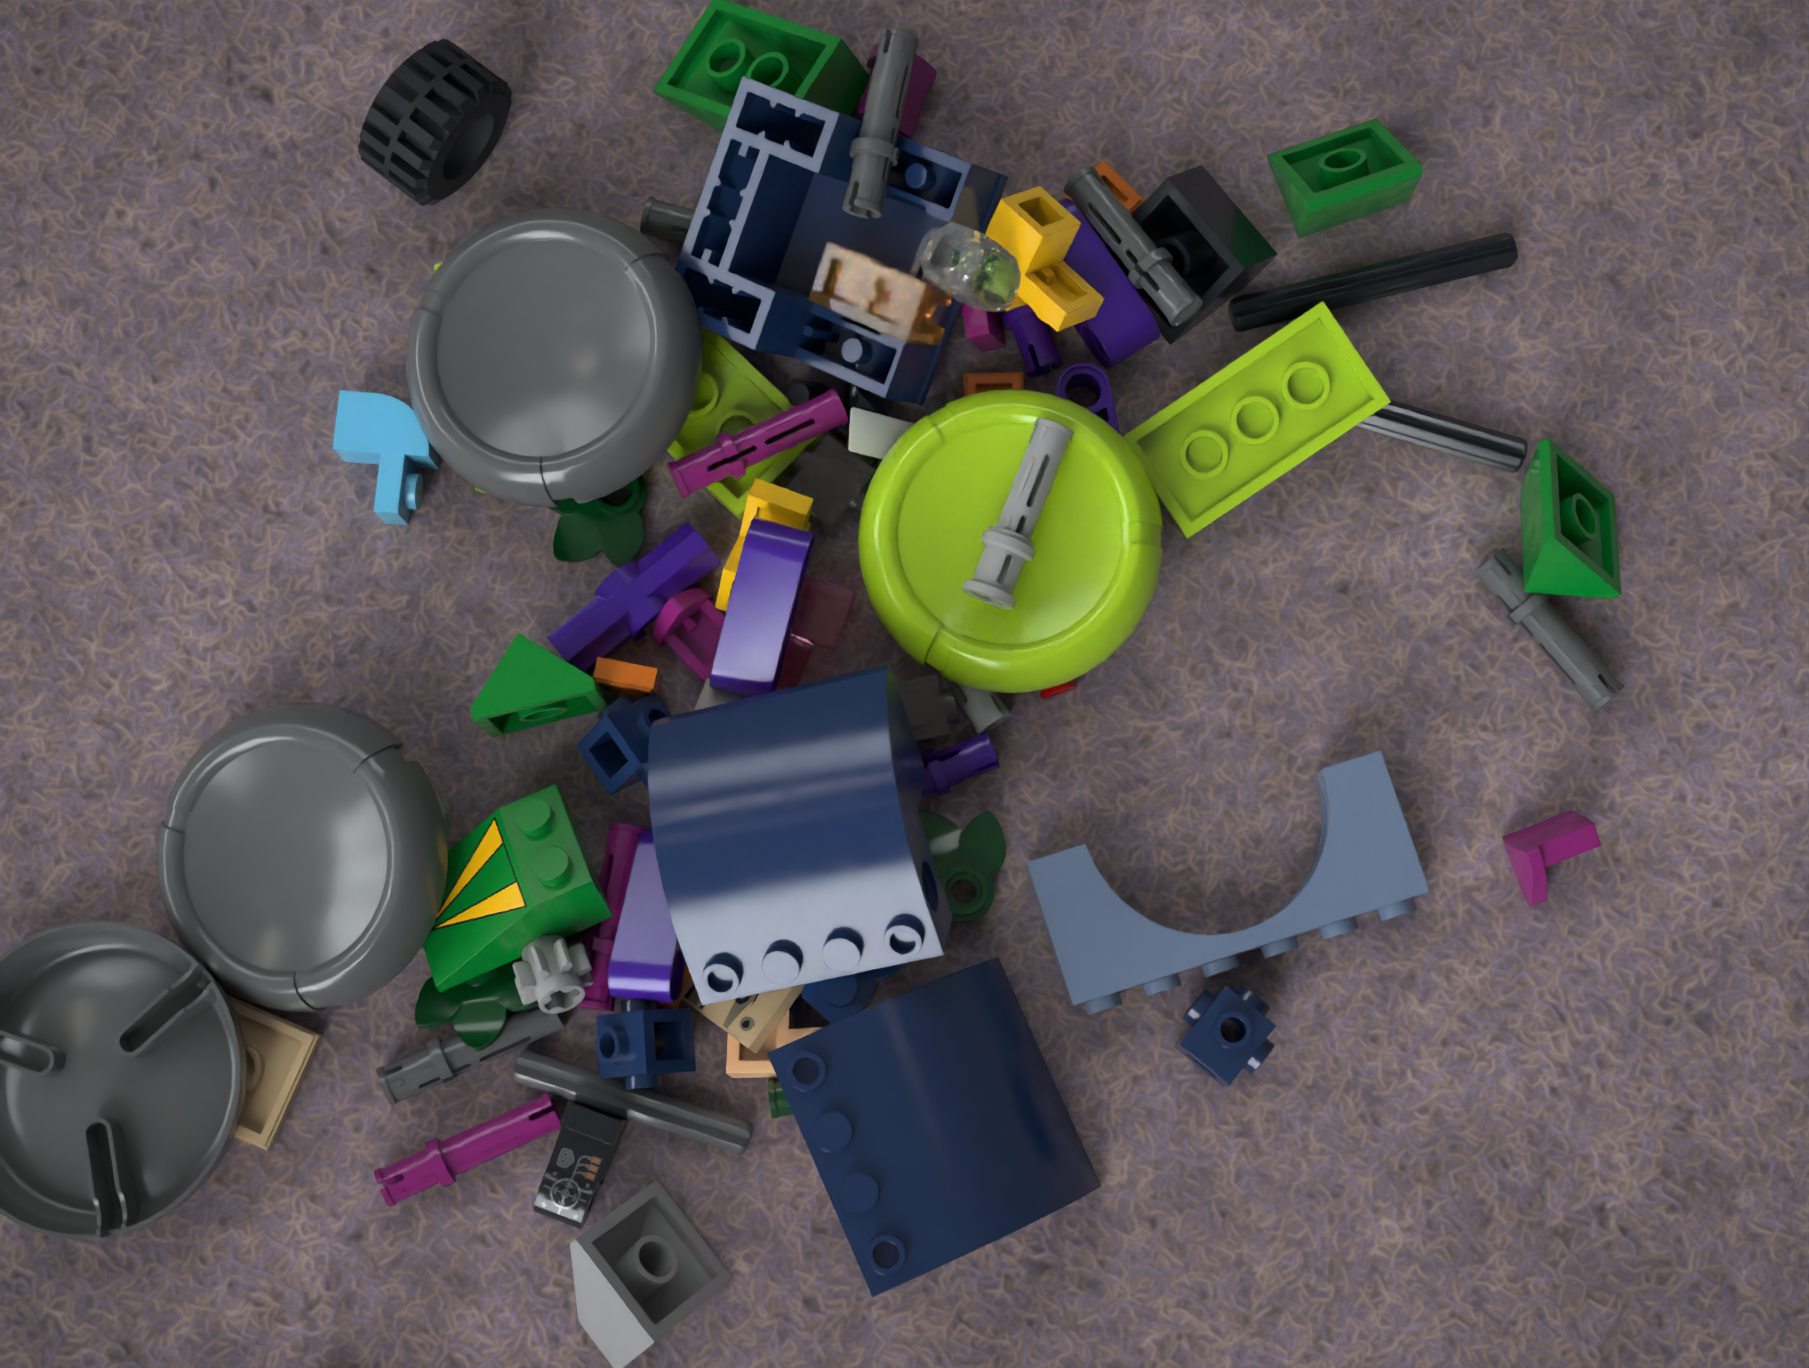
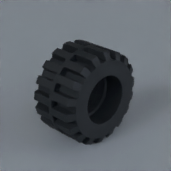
[358,39,512,206]

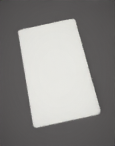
[848,407,914,460]

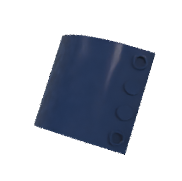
[675,76,1008,406]
[648,664,953,1006]
[767,957,1101,1297]

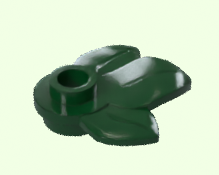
[546,475,648,568]
[918,810,1006,923]
[415,961,536,1051]

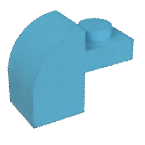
[332,390,439,525]

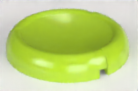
[858,389,1163,693]

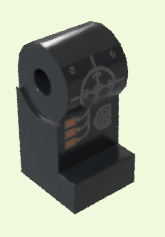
[534,1101,627,1229]

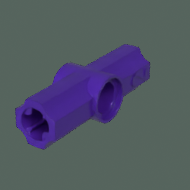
[547,522,722,674]

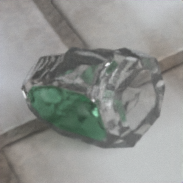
[919,222,1021,312]

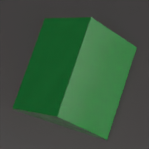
[1267,119,1423,239]
[1520,438,1622,599]
[470,633,609,737]

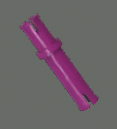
[667,388,849,498]
[577,822,646,1012]
[374,1092,562,1207]

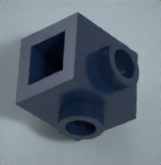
[576,692,672,796]
[1174,985,1276,1086]
[596,999,696,1089]

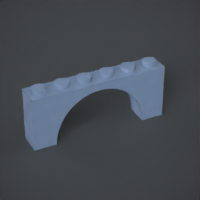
[1025,750,1430,1015]

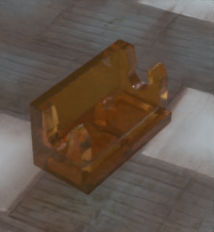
[808,242,952,346]

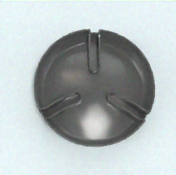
[406,207,703,507]
[157,702,448,1012]
[0,920,247,1239]

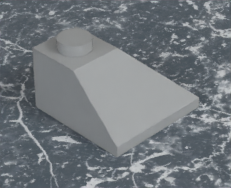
[570,1179,733,1368]

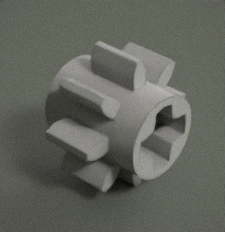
[512,935,594,1014]

